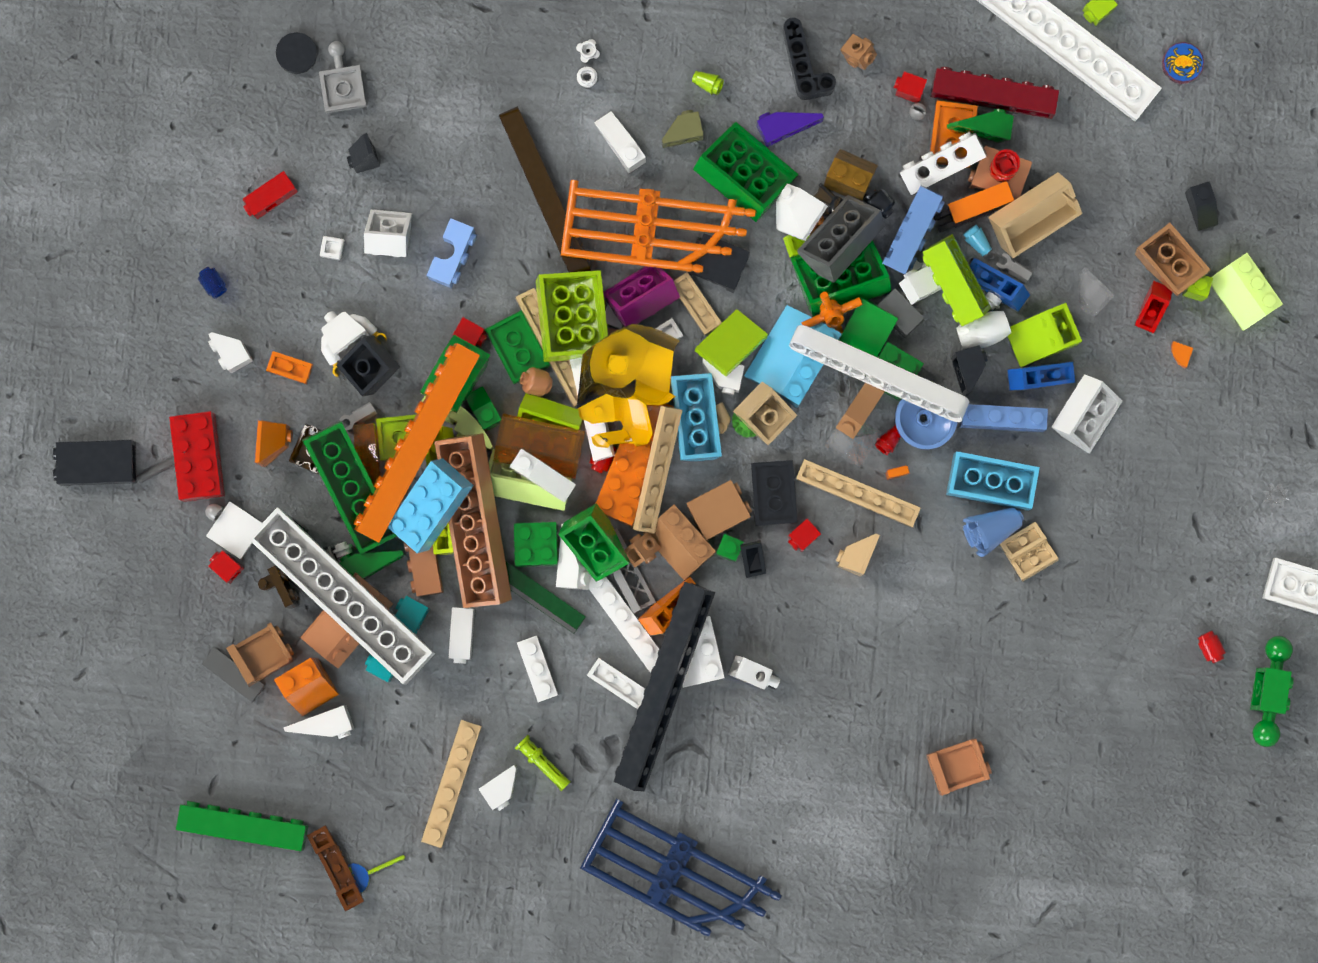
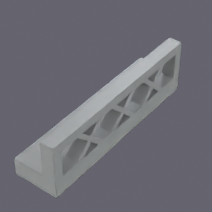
[612,528,656,614]

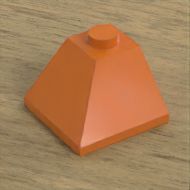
[255,420,293,467]

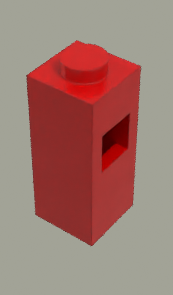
[243,171,298,220]

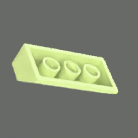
[489,449,575,511]

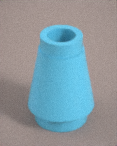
[963,225,992,256]

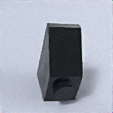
[1185,181,1218,231]

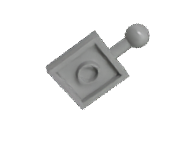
[319,41,367,114]

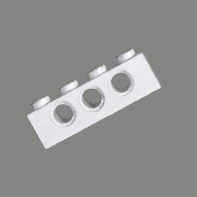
[900,132,987,195]

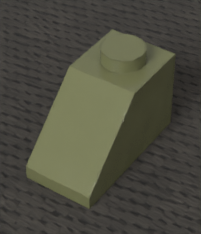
[662,110,703,148]

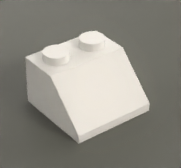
[364,209,412,257]

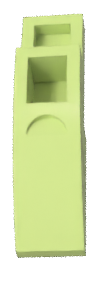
[422,396,494,451]

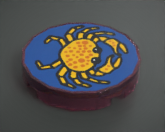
[1162,42,1204,84]

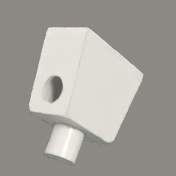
[728,655,780,690]

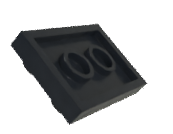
[751,460,798,526]

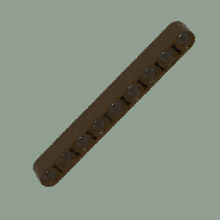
[499,106,591,273]

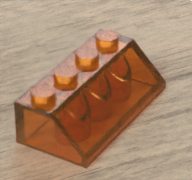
[493,414,585,479]

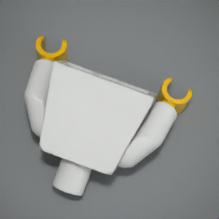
[321,311,387,377]

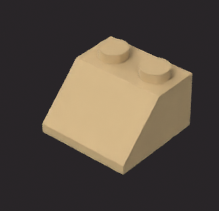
[733,382,797,445]

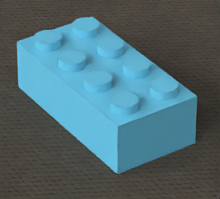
[946,451,1040,511]
[388,458,474,553]

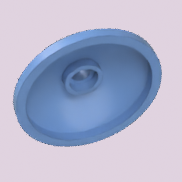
[895,399,957,449]

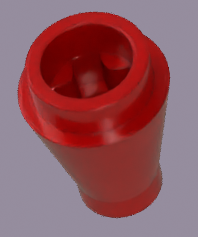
[875,424,901,455]

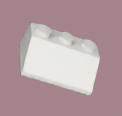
[1052,374,1122,453]
[682,616,724,688]

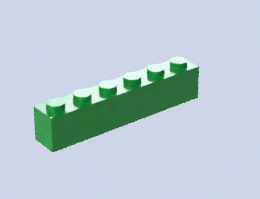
[176,801,309,851]

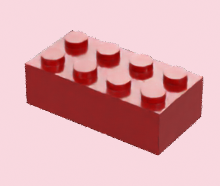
[169,411,225,502]

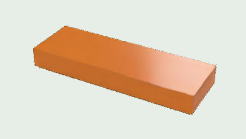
[948,181,1014,224]

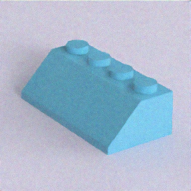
[671,373,722,461]

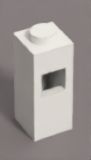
[449,607,475,664]

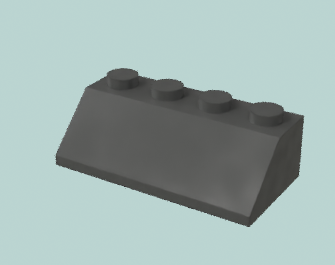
[797,195,885,283]

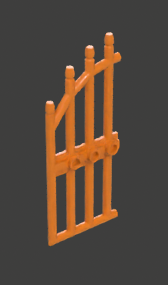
[560,180,756,273]

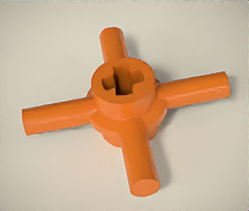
[801,292,862,333]

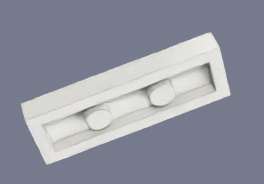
[517,636,558,702]
[587,658,645,709]

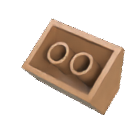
[643,504,716,580]

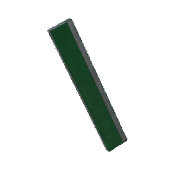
[505,561,586,634]

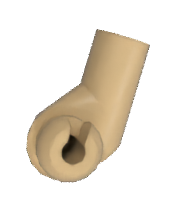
[716,402,731,434]

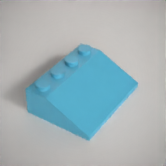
[744,305,842,408]

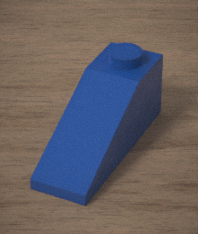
[969,258,1030,312]
[1007,362,1075,390]

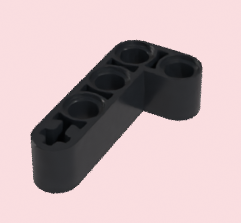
[783,18,836,100]

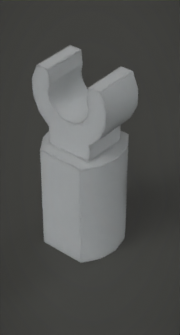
[995,253,1033,284]
[339,402,377,432]

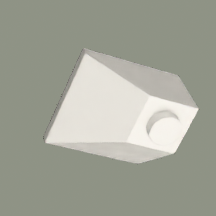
[776,184,828,241]

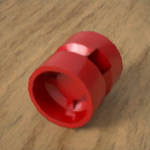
[989,149,1020,182]

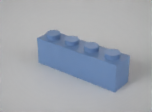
[960,404,1048,432]

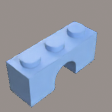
[426,218,477,288]

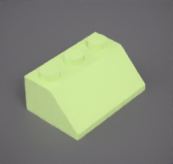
[1211,253,1283,331]

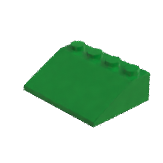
[693,122,798,222]
[790,240,892,317]

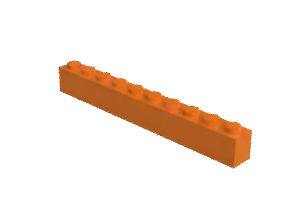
[354,343,480,543]

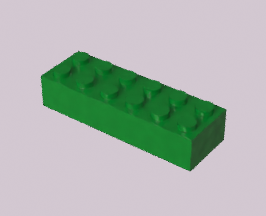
[302,421,397,554]

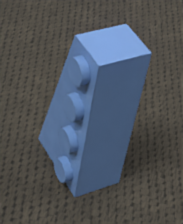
[882,185,945,274]

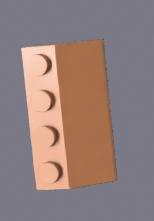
[300,572,393,668]

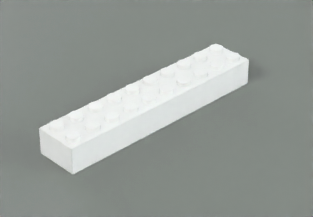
[248,507,435,685]

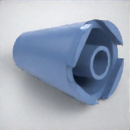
[963,507,1024,557]

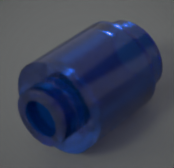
[198,267,227,299]

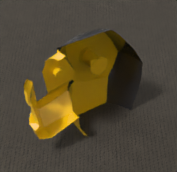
[577,324,680,448]

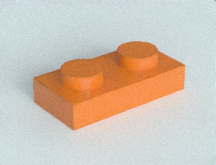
[266,351,313,385]

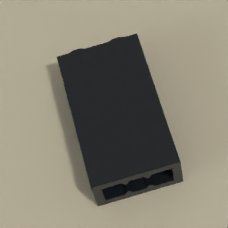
[53,440,137,486]

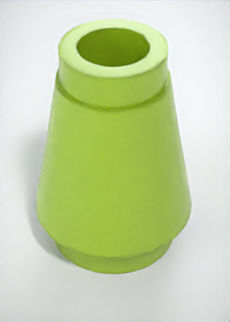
[692,71,724,95]

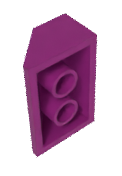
[603,266,680,327]

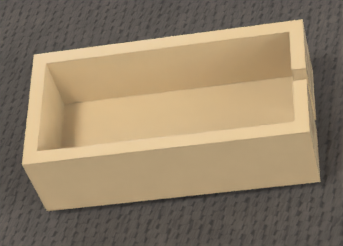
[989,173,1082,258]

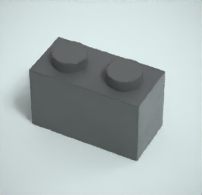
[877,289,924,338]

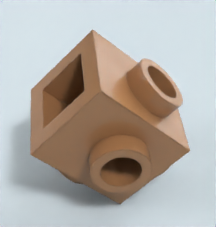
[840,34,877,70]
[624,532,661,568]

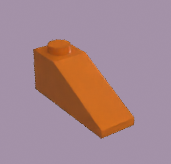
[638,577,696,636]

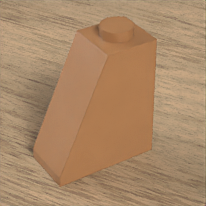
[836,383,885,439]

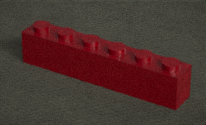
[930,67,1059,119]

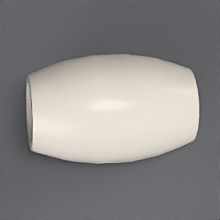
[956,311,1011,350]

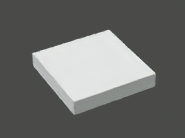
[206,501,262,560]

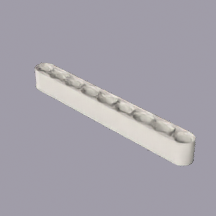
[789,325,969,422]

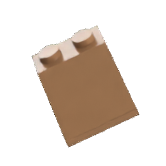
[1135,223,1210,296]

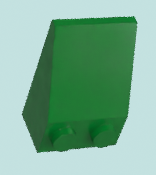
[420,335,490,413]
[558,503,630,582]

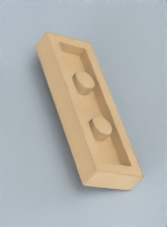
[674,272,722,336]

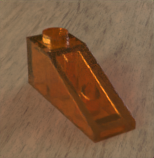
[353,423,381,489]

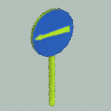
[348,855,405,893]

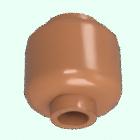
[520,367,553,397]

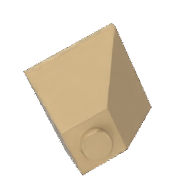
[836,534,880,577]

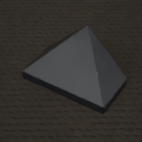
[740,540,767,578]

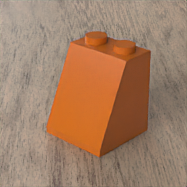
[274,658,339,716]

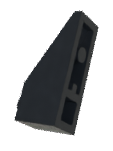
[347,133,380,173]

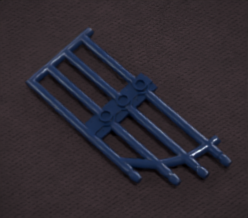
[580,798,782,936]

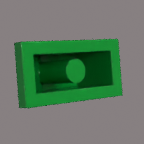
[466,386,503,432]

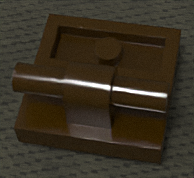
[258,566,300,609]

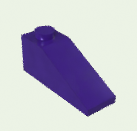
[756,112,824,147]

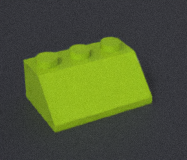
[512,393,583,458]

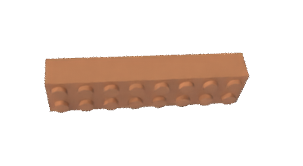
[435,433,512,608]

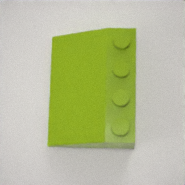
[536,270,608,362]

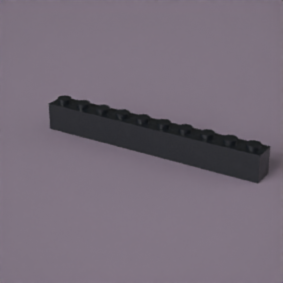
[613,582,715,792]

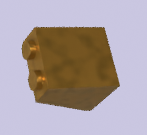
[824,149,878,201]

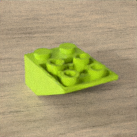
[1007,303,1082,368]

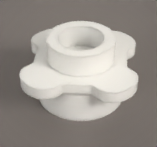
[576,39,600,63]

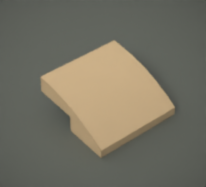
[1000,522,1058,582]

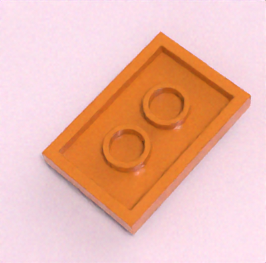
[930,101,978,168]

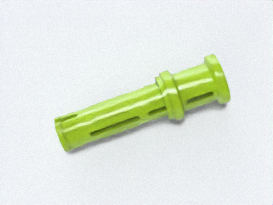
[515,735,571,791]

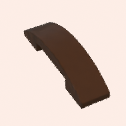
[307,825,364,912]

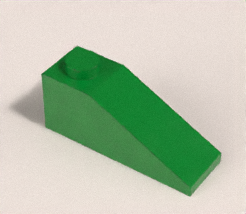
[947,109,1014,143]
[339,550,406,580]

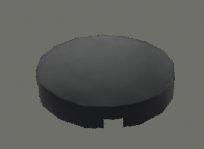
[275,32,318,74]

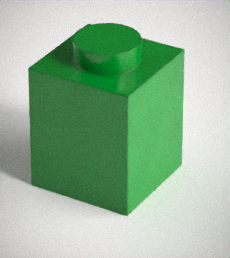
[716,534,744,562]

